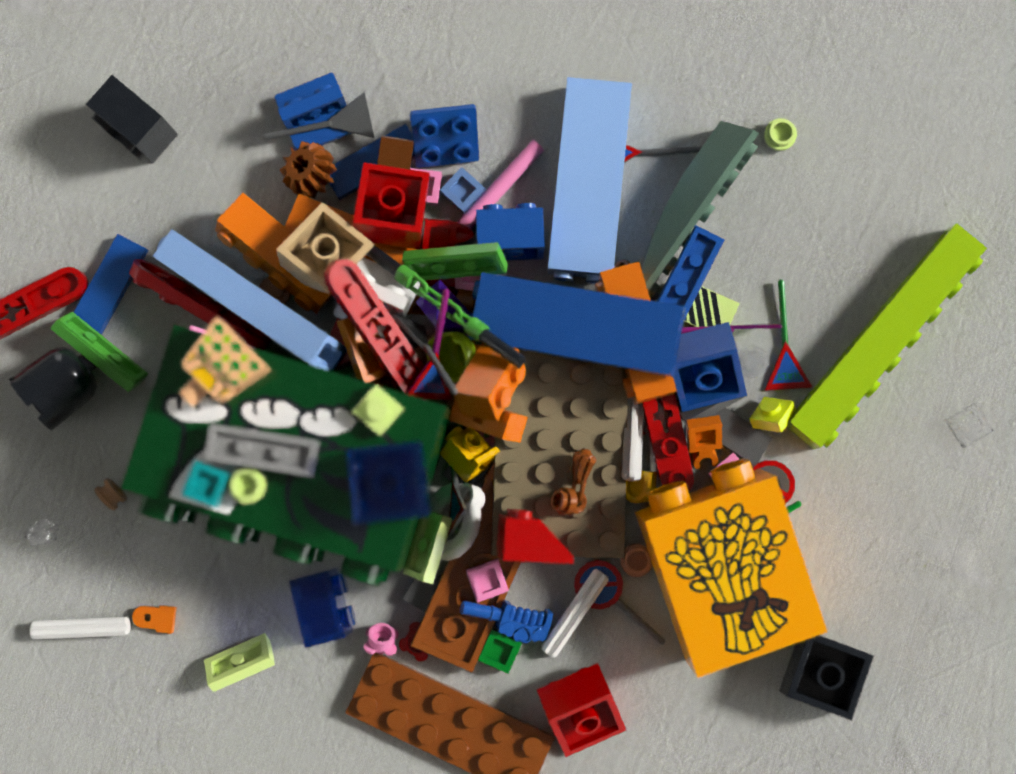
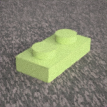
[403,509,452,584]
[204,633,275,692]

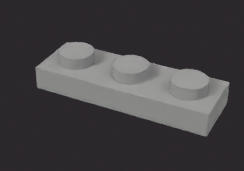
[204,423,320,477]

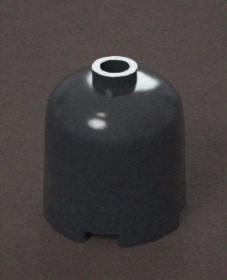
[9,347,97,431]

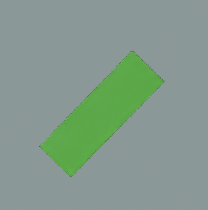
[402,242,508,280]
[50,312,149,393]

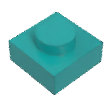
[181,461,232,508]

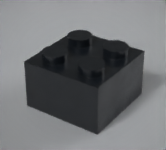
[86,75,178,163]
[779,635,874,721]

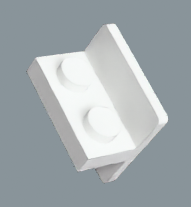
[333,257,420,339]

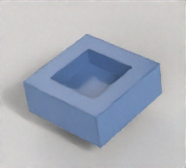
[440,167,485,214]

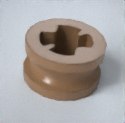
[94,478,127,511]

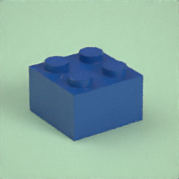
[476,203,545,261]
[673,322,747,412]

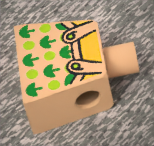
[179,317,271,407]

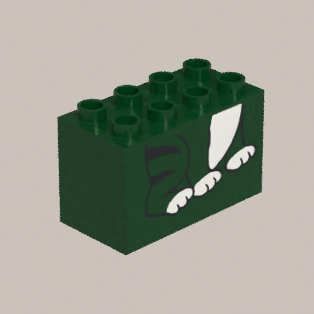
[120,324,451,586]

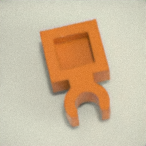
[686,415,722,469]

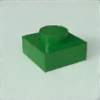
[478,628,522,674]

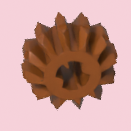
[279,141,337,198]

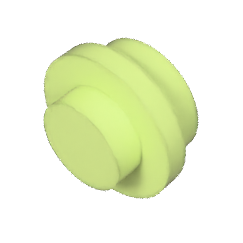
[764,118,797,151]
[229,467,266,504]

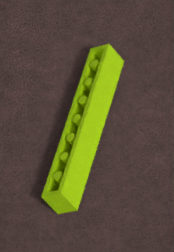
[786,223,987,449]

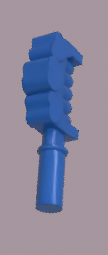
[460,600,553,643]

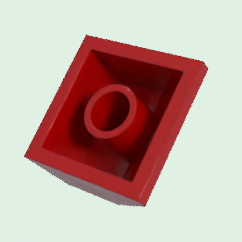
[353,162,430,250]
[496,509,574,564]
[536,663,627,757]

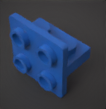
[274,73,352,148]
[409,104,479,168]

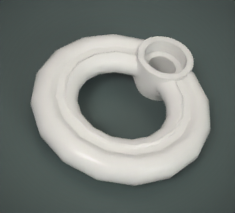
[425,483,485,561]

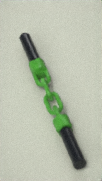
[366,245,526,369]

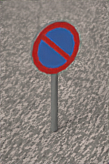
[574,560,665,645]

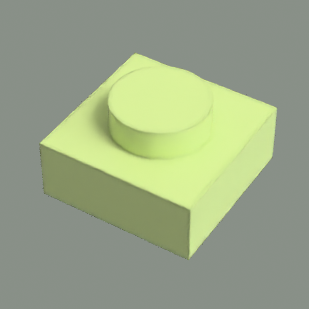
[353,385,404,436]

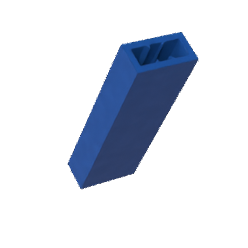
[467,272,686,377]

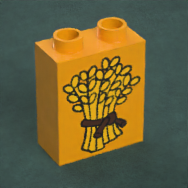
[635,459,827,678]

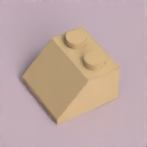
[276,202,374,294]

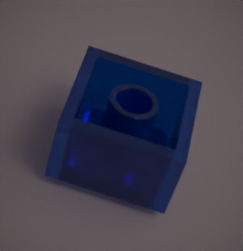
[346,441,431,524]
[288,567,356,648]

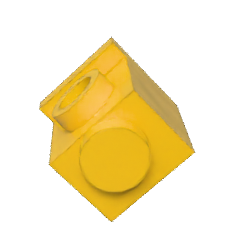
[440,426,500,483]

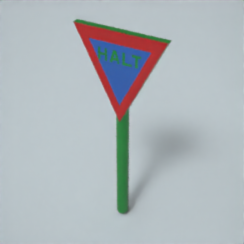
[764,279,813,391]

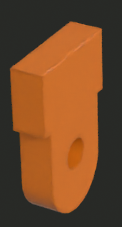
[132,605,177,634]

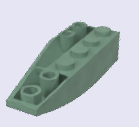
[641,121,759,300]

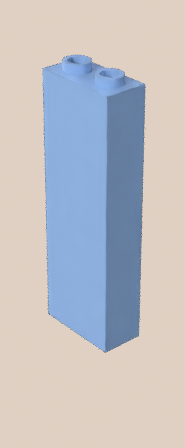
[548,77,632,284]
[153,229,347,372]

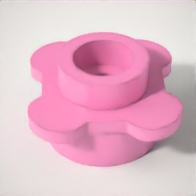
[364,623,399,656]

